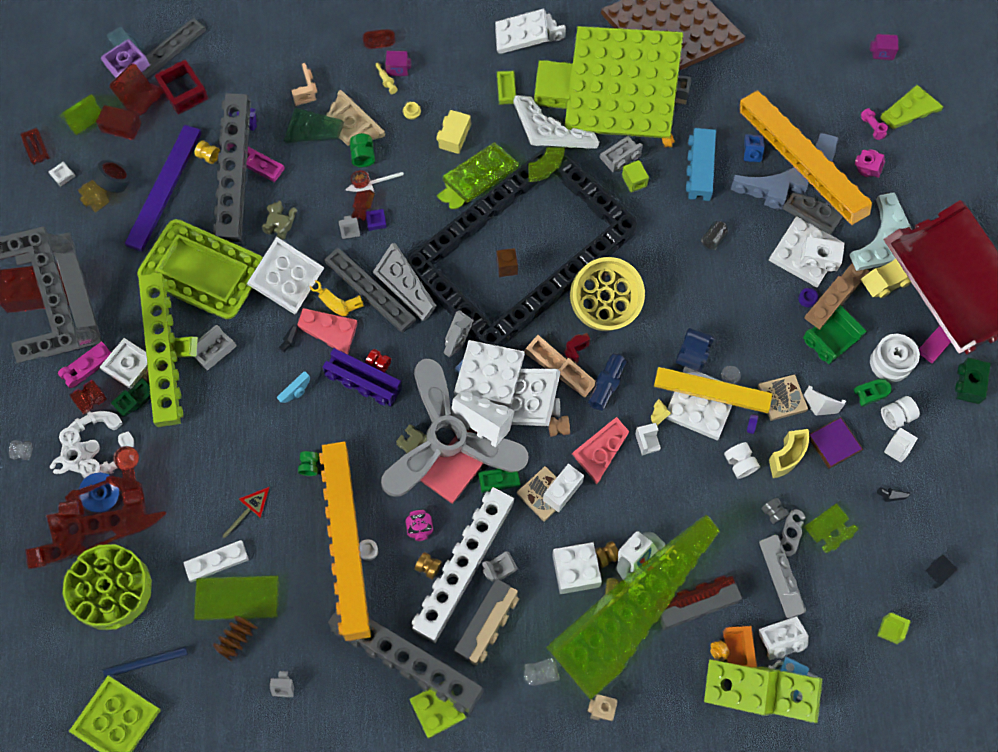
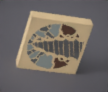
[757,375,808,421]
[517,466,557,522]

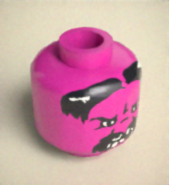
[406,510,433,541]

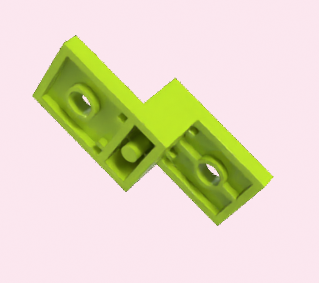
[704,659,822,723]

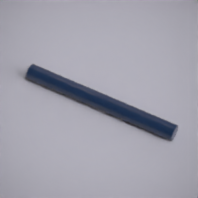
[103,647,188,678]

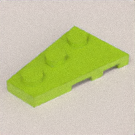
[880,85,943,129]

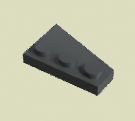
[783,193,843,235]

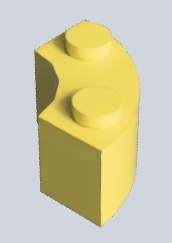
[860,259,912,298]
[769,429,809,478]

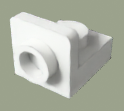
[546,14,566,42]

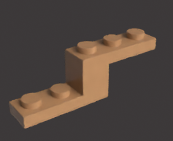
[804,263,869,329]

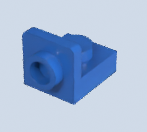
[744,134,764,162]

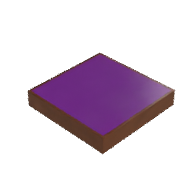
[809,417,863,469]

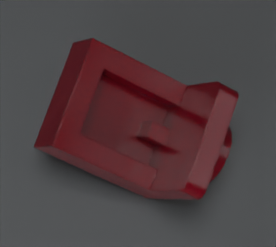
[565,333,590,364]

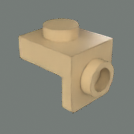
[588,694,617,721]

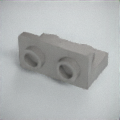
[444,311,473,357]

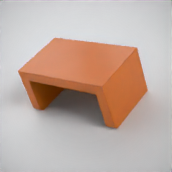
[723,626,757,667]

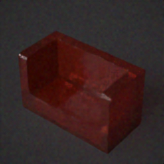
[96,105,141,140]

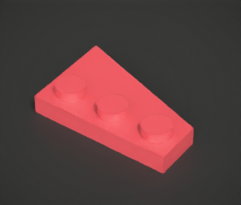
[298,308,358,355]
[572,417,629,484]

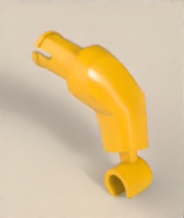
[309,280,364,316]

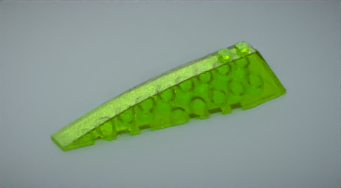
[546,515,720,700]

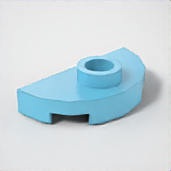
[277,372,310,403]

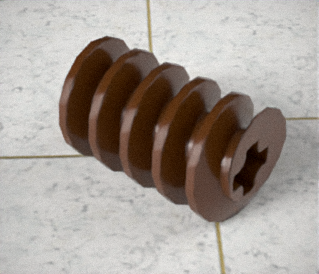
[213,615,258,662]

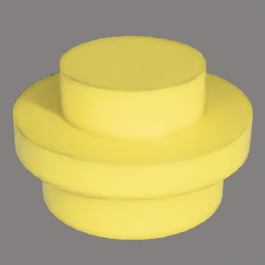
[403,102,421,119]

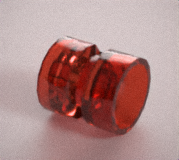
[69,379,107,415]

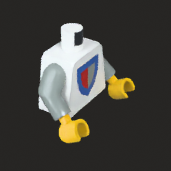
[617,531,677,596]

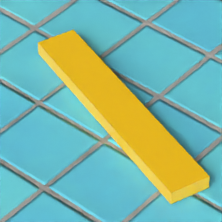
[654,367,773,413]

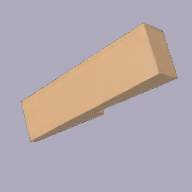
[524,335,596,397]

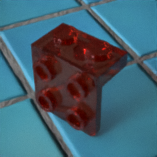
[109,63,163,116]

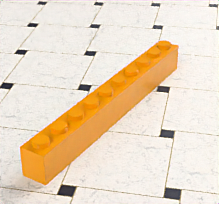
[740,90,872,225]
[319,441,371,641]

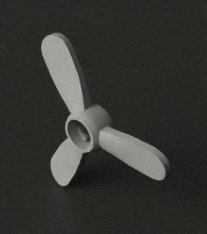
[381,359,529,497]

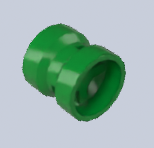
[298,451,319,476]

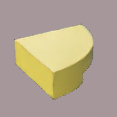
[651,399,671,425]

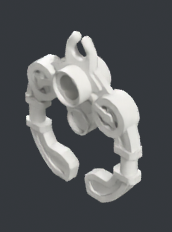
[50,411,134,478]

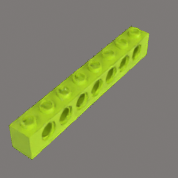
[138,273,183,427]

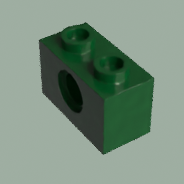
[955,358,991,404]

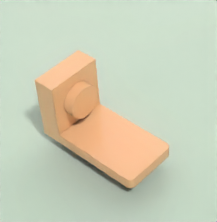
[292,63,318,106]

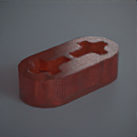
[363,29,396,49]

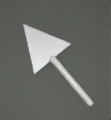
[345,171,404,195]

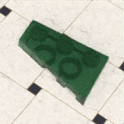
[283,108,344,143]

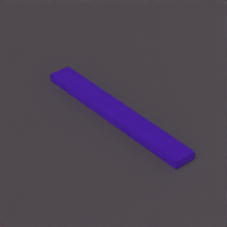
[124,125,202,252]

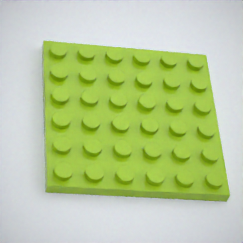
[565,26,683,139]

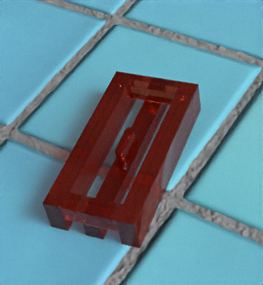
[20,128,50,165]

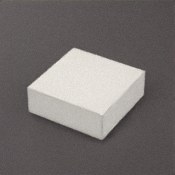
[49,162,75,187]

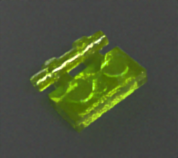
[804,503,858,553]

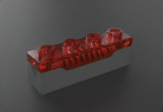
[654,575,742,631]

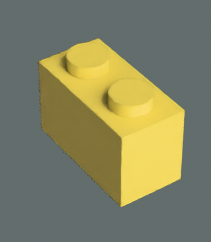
[437,110,471,154]

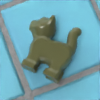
[262,201,297,240]
[396,424,437,454]

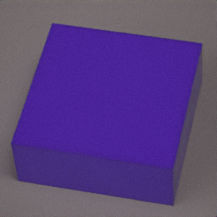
[366,209,387,231]

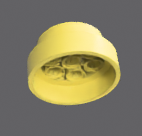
[570,257,645,331]

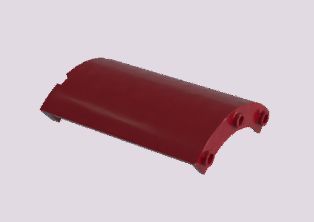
[883,200,998,355]

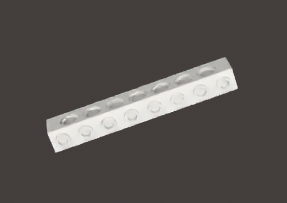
[412,487,514,643]

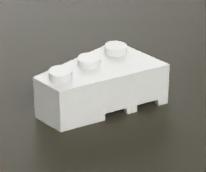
[451,391,514,448]

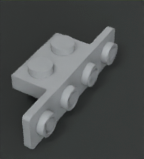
[759,535,806,618]

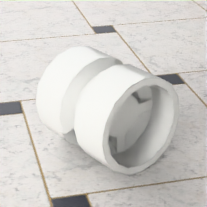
[881,396,920,430]
[724,442,760,479]

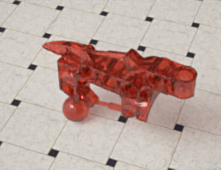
[25,446,167,569]

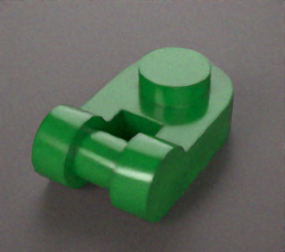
[853,379,892,407]

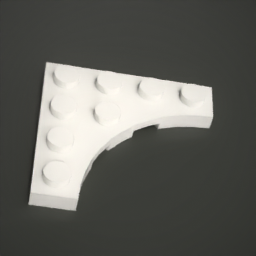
[513,96,599,149]

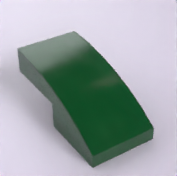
[111,378,151,417]

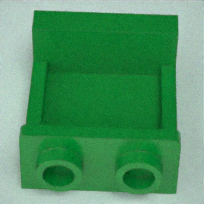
[803,305,866,365]

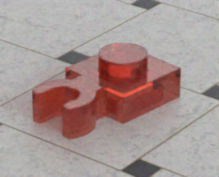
[351,189,375,221]

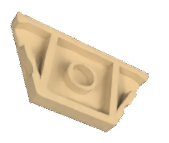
[324,90,385,146]

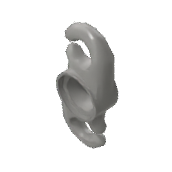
[780,509,805,557]

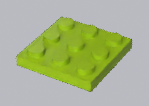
[69,676,161,752]

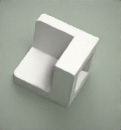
[635,423,661,455]
[884,428,918,462]

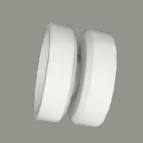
[870,334,920,383]

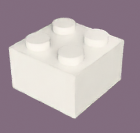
[552,543,602,594]

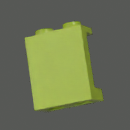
[534,60,573,109]

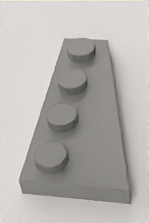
[373,243,436,321]

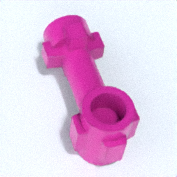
[861,108,888,140]

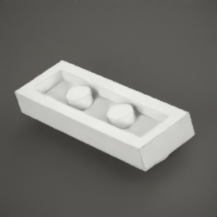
[183,540,249,582]

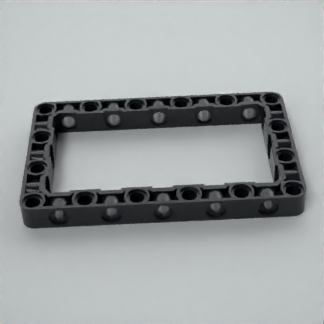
[407,146,637,347]

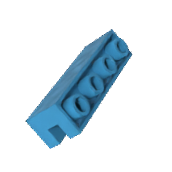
[686,128,716,201]

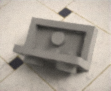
[600,136,643,172]
[194,325,237,371]

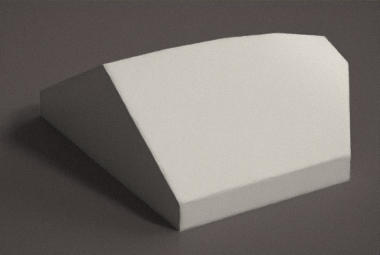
[803,386,846,416]

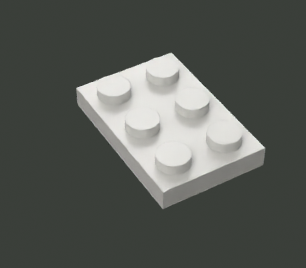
[496,9,548,54]

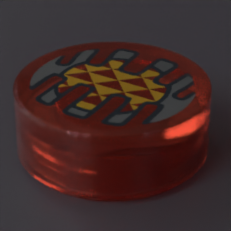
[351,170,370,189]

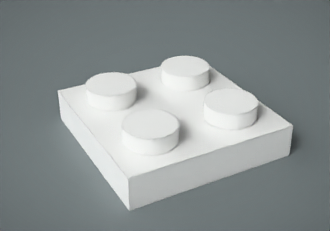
[100,338,148,389]

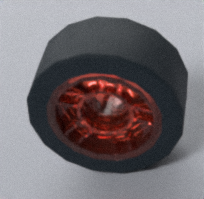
[93,160,131,193]

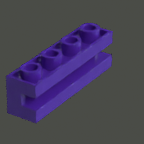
[322,348,402,406]

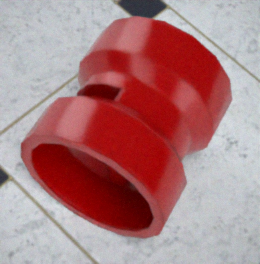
[365,349,391,373]

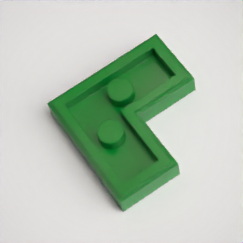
[478,468,520,493]

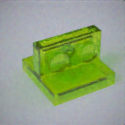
[59,94,105,135]

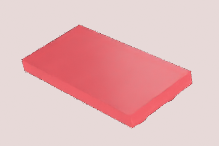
[421,428,484,504]

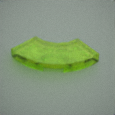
[528,147,565,182]

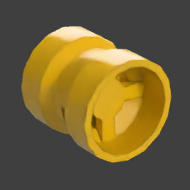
[195,140,220,164]

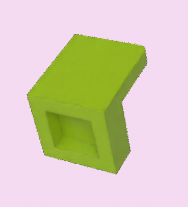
[622,160,649,192]
[877,613,910,644]

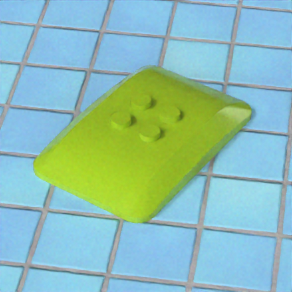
[137,219,263,319]

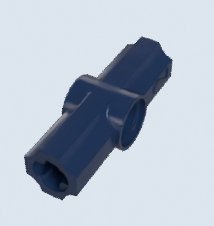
[588,354,626,411]

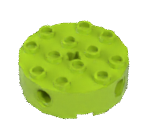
[63,544,152,630]

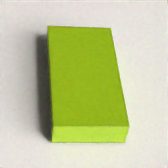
[497,71,516,104]
[172,336,198,358]

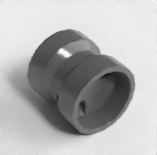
[761,497,790,525]

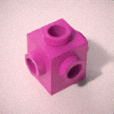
[855,149,885,178]

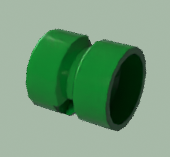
[349,133,375,167]

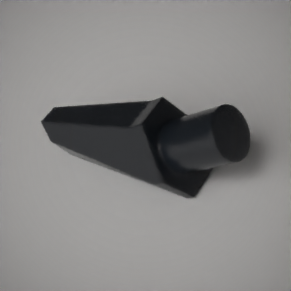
[279,325,298,352]
[877,487,909,502]

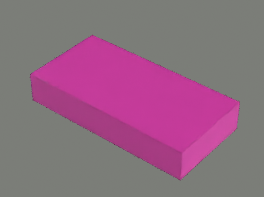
[919,326,951,364]

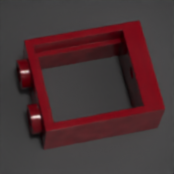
[155,59,209,115]

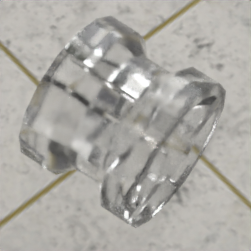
[9,440,33,460]

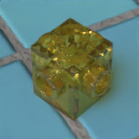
[78,179,109,212]

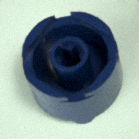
[676,328,714,372]

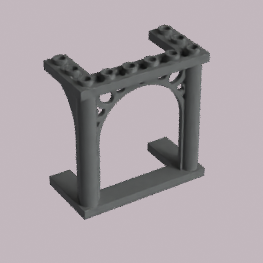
[0,226,102,363]

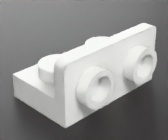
[759,616,808,660]

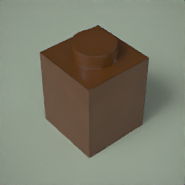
[496,248,518,277]

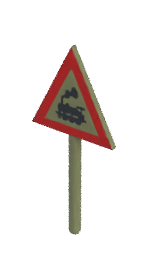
[223,487,270,538]

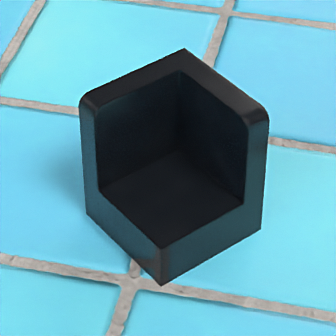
[926,554,958,589]

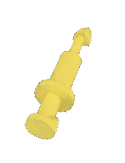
[376,62,397,94]

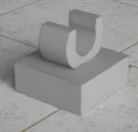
[339,215,360,239]
[270,671,294,697]

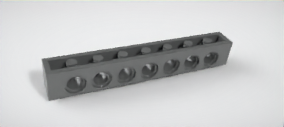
[213,93,251,241]
[328,610,484,714]

